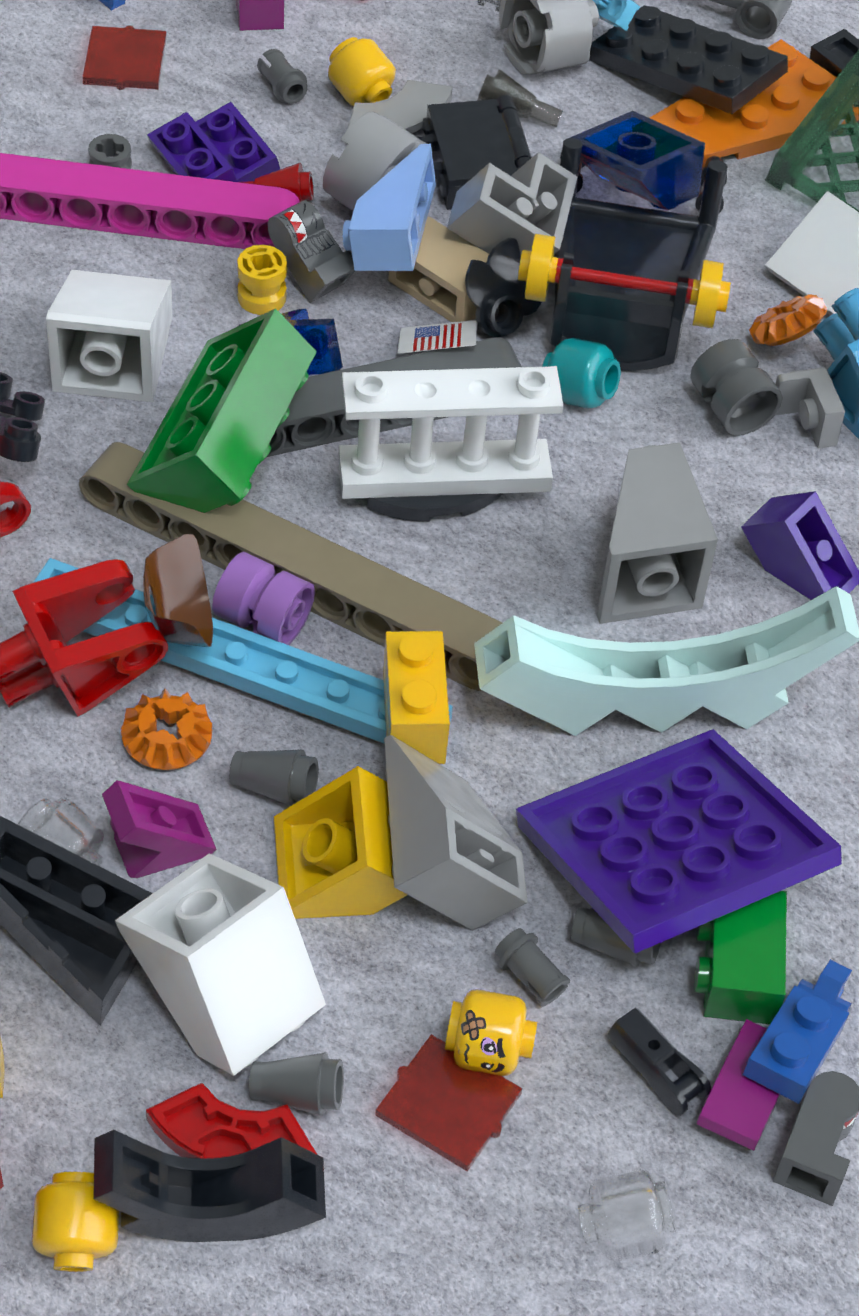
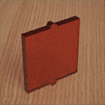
[83,25,167,90]
[375,1034,523,1172]

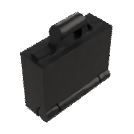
[417,95,532,210]

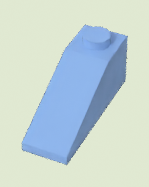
[343,144,436,271]

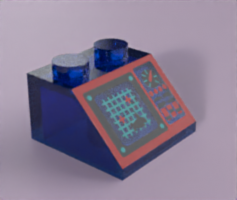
[570,111,705,210]

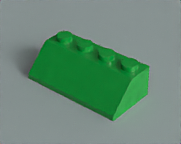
[127,308,317,513]

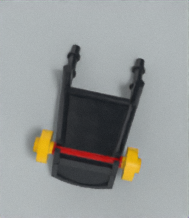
[518,135,731,371]

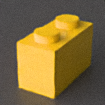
[383,631,450,764]

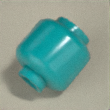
[542,338,621,409]

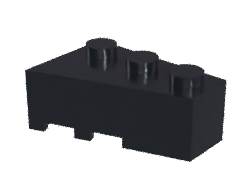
[0,816,153,1026]

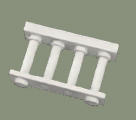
[338,366,563,499]

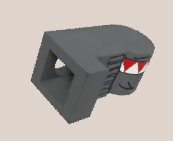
[268,200,355,303]
[773,1071,859,1206]

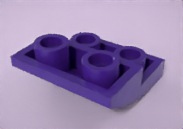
[147,101,280,182]

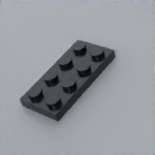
[589,5,788,114]

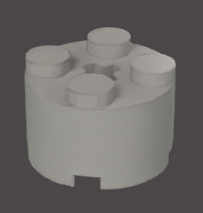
[499,0,599,74]
[323,112,427,211]

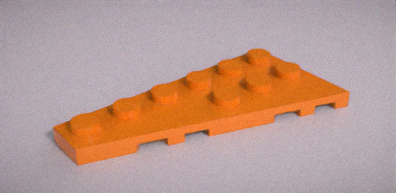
[590,39,859,190]

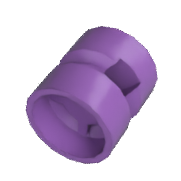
[212,551,315,645]

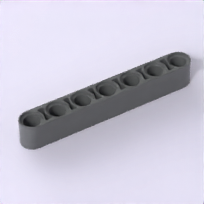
[267,338,522,457]

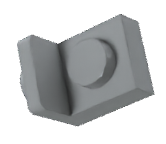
[775,367,845,449]

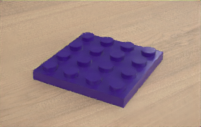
[516,729,842,954]

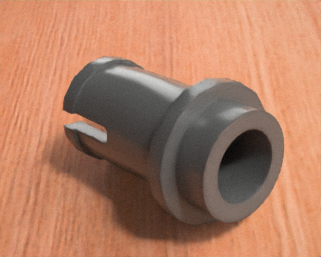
[257,49,307,104]
[495,928,570,1007]

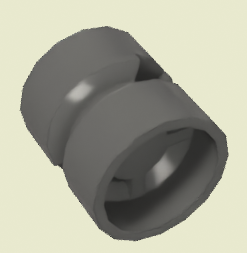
[690,339,783,435]

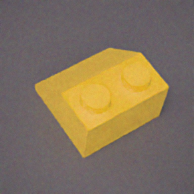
[274,766,407,919]

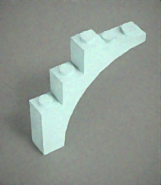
[474,586,859,736]

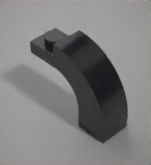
[93,1130,326,1242]

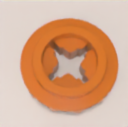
[749,294,827,346]
[121,688,212,770]

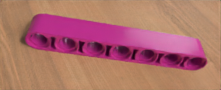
[0,153,300,249]

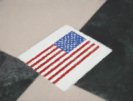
[397,320,477,353]

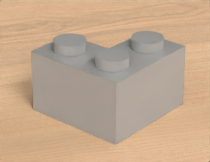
[447,152,577,254]

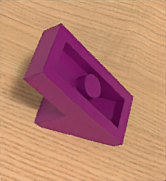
[102,780,217,878]

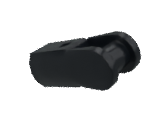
[608,1007,711,1116]

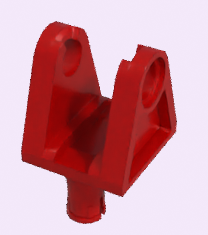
[0,559,168,717]

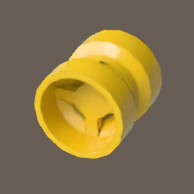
[237,245,287,315]

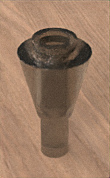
[477,69,563,128]

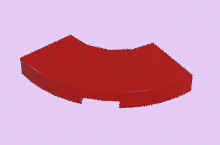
[146,1083,317,1159]

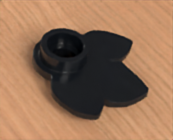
[465,238,542,338]

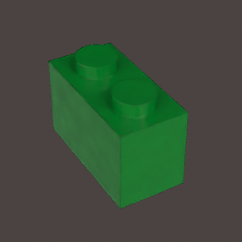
[694,891,787,1024]

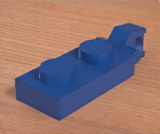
[743,959,852,1104]

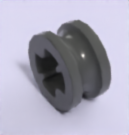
[88,134,132,169]

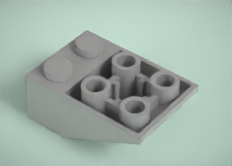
[384,735,528,930]

